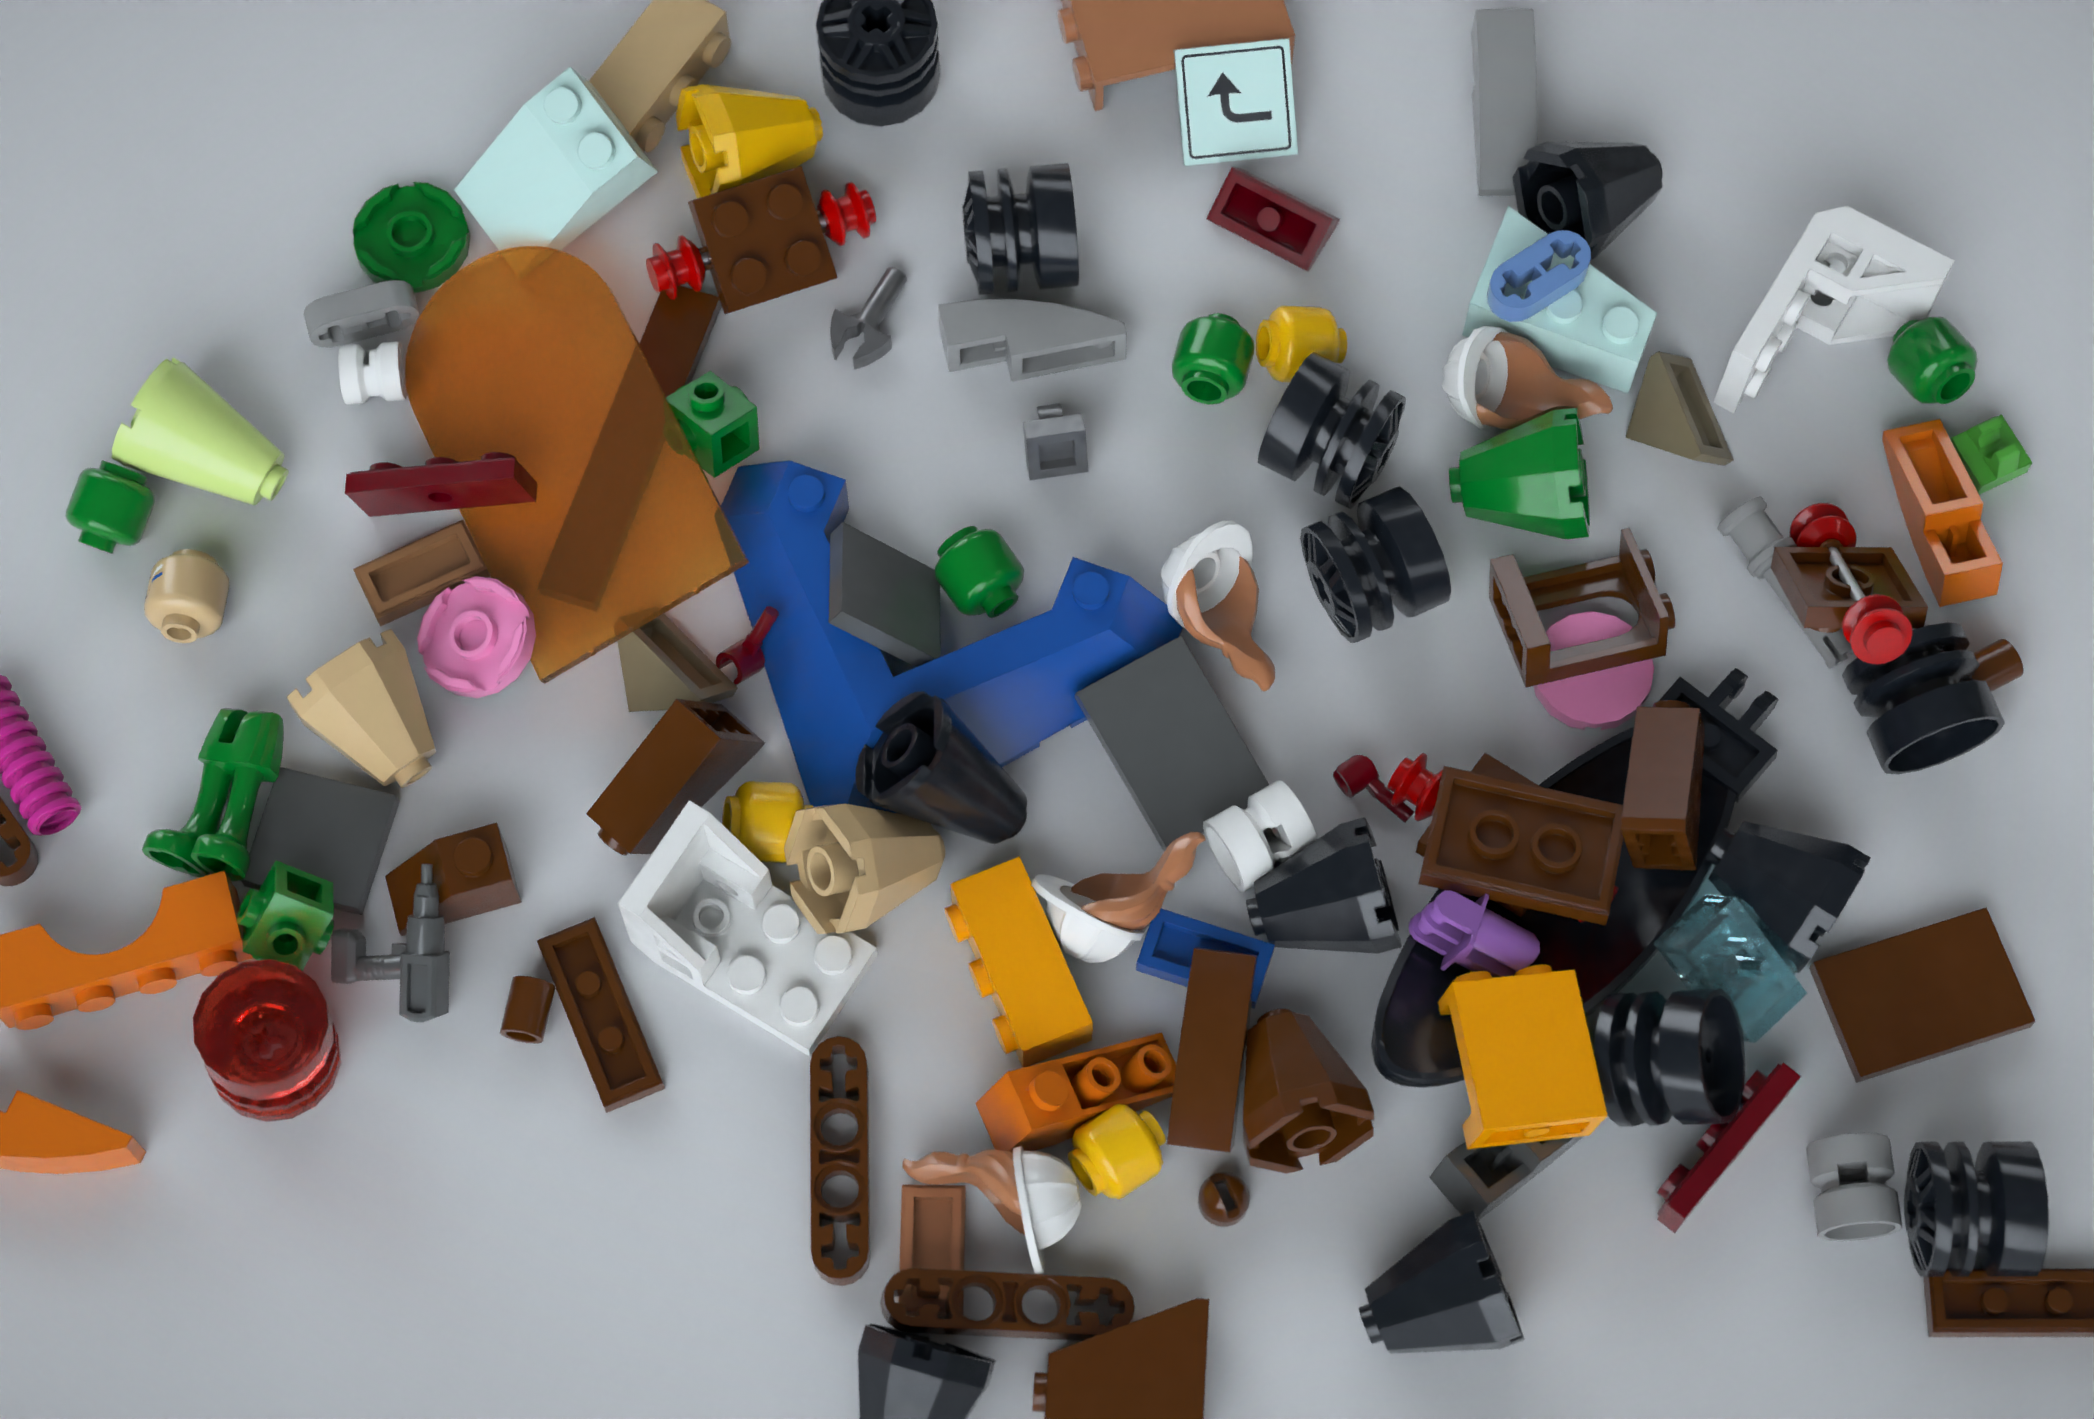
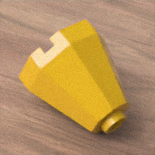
[675,84,823,198]

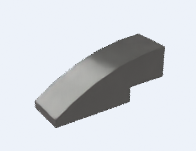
[1429,1114,1608,1220]

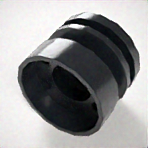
[816,0,940,127]
[962,163,1079,295]
[1257,352,1406,509]
[1300,486,1451,643]
[1842,622,2005,775]
[1594,988,1746,1127]
[1904,1141,2049,1277]

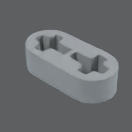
[304,280,419,347]

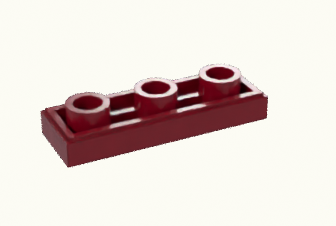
[345,452,538,517]
[1657,1062,1801,1233]

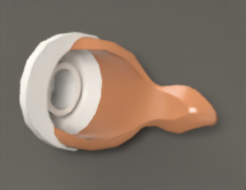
[1442,326,1613,430]
[1161,521,1275,691]
[1032,832,1206,963]
[902,1146,1082,1274]

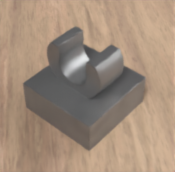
[1023,403,1088,480]

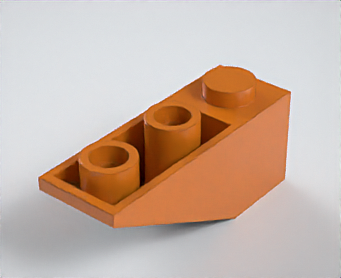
[975,1033,1176,1152]

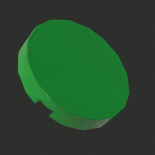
[353,182,470,293]

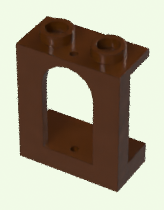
[1489,528,1675,688]

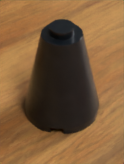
[855,692,1027,844]

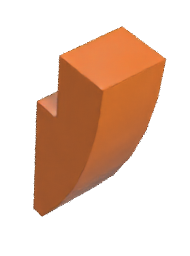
[1882,419,2003,607]
[0,1090,146,1174]

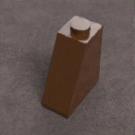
[586,699,765,856]
[1621,700,1705,870]
[1032,1298,1209,1419]

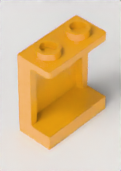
[1438,965,1608,1149]

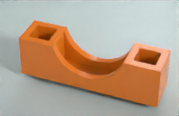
[0,871,253,1030]

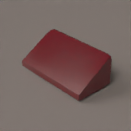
[1206,167,1340,271]

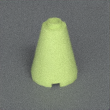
[112,357,289,505]

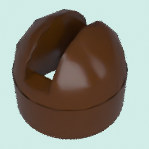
[1198,1172,1250,1227]

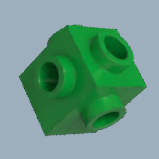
[664,371,760,478]
[237,860,334,974]

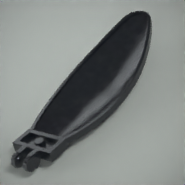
[1371,668,1779,1088]

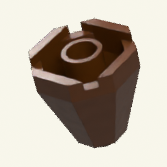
[1243,1009,1374,1174]

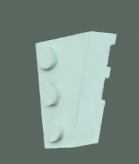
[1462,206,1657,393]

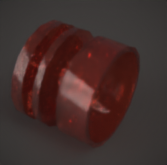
[193,959,341,1122]

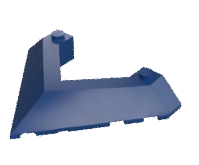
[716,460,1183,814]

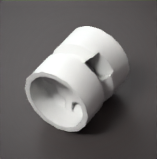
[1203,780,1318,892]

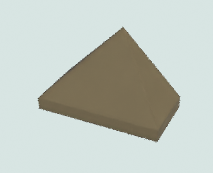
[1625,351,1733,466]
[615,608,738,712]

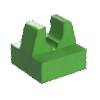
[1950,414,2032,495]

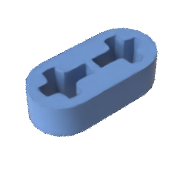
[1487,230,1591,322]

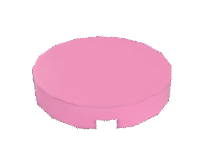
[417,576,536,698]
[1533,611,1654,730]

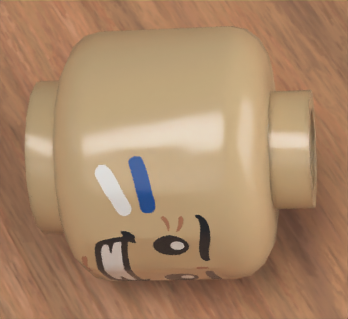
[144,549,229,643]

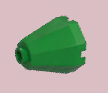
[1449,408,1590,539]

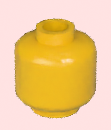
[1256,306,1347,383]
[722,781,814,863]
[1067,1104,1166,1199]

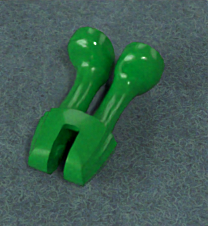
[142,708,284,882]

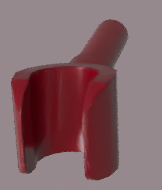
[716,606,779,685]
[1333,755,1414,823]

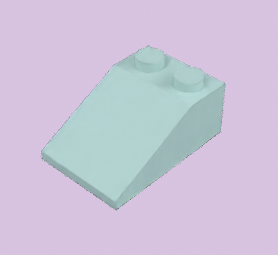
[454,67,658,281]

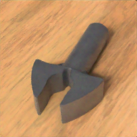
[830,267,907,369]

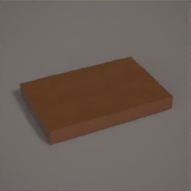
[1418,766,1623,926]
[1809,907,2036,1083]

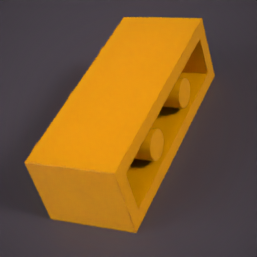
[944,856,1093,1068]

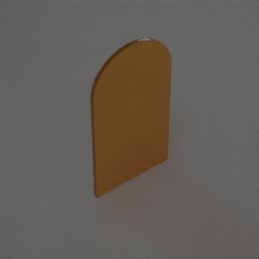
[405,246,750,684]

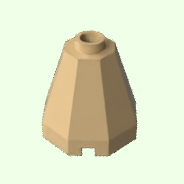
[287,629,436,788]
[784,803,945,934]

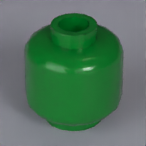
[1172,313,1254,405]
[1887,317,1978,404]
[65,461,155,554]
[935,526,1024,618]

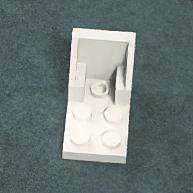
[1713,206,1955,413]
[618,800,878,1057]

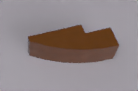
[1167,947,1257,1153]

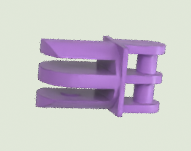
[1408,890,1540,978]

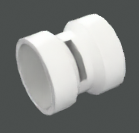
[338,341,407,405]

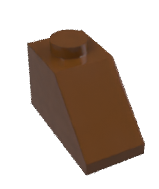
[385,822,522,936]

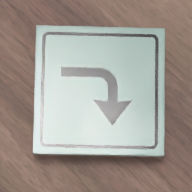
[1174,38,1298,166]

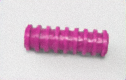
[0,675,81,836]

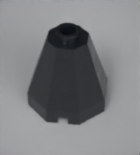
[1513,142,1663,260]
[1246,817,1402,954]
[1705,821,1871,973]
[1358,1211,1525,1353]
[858,1323,996,1419]

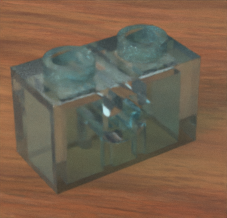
[1653,894,1807,1043]

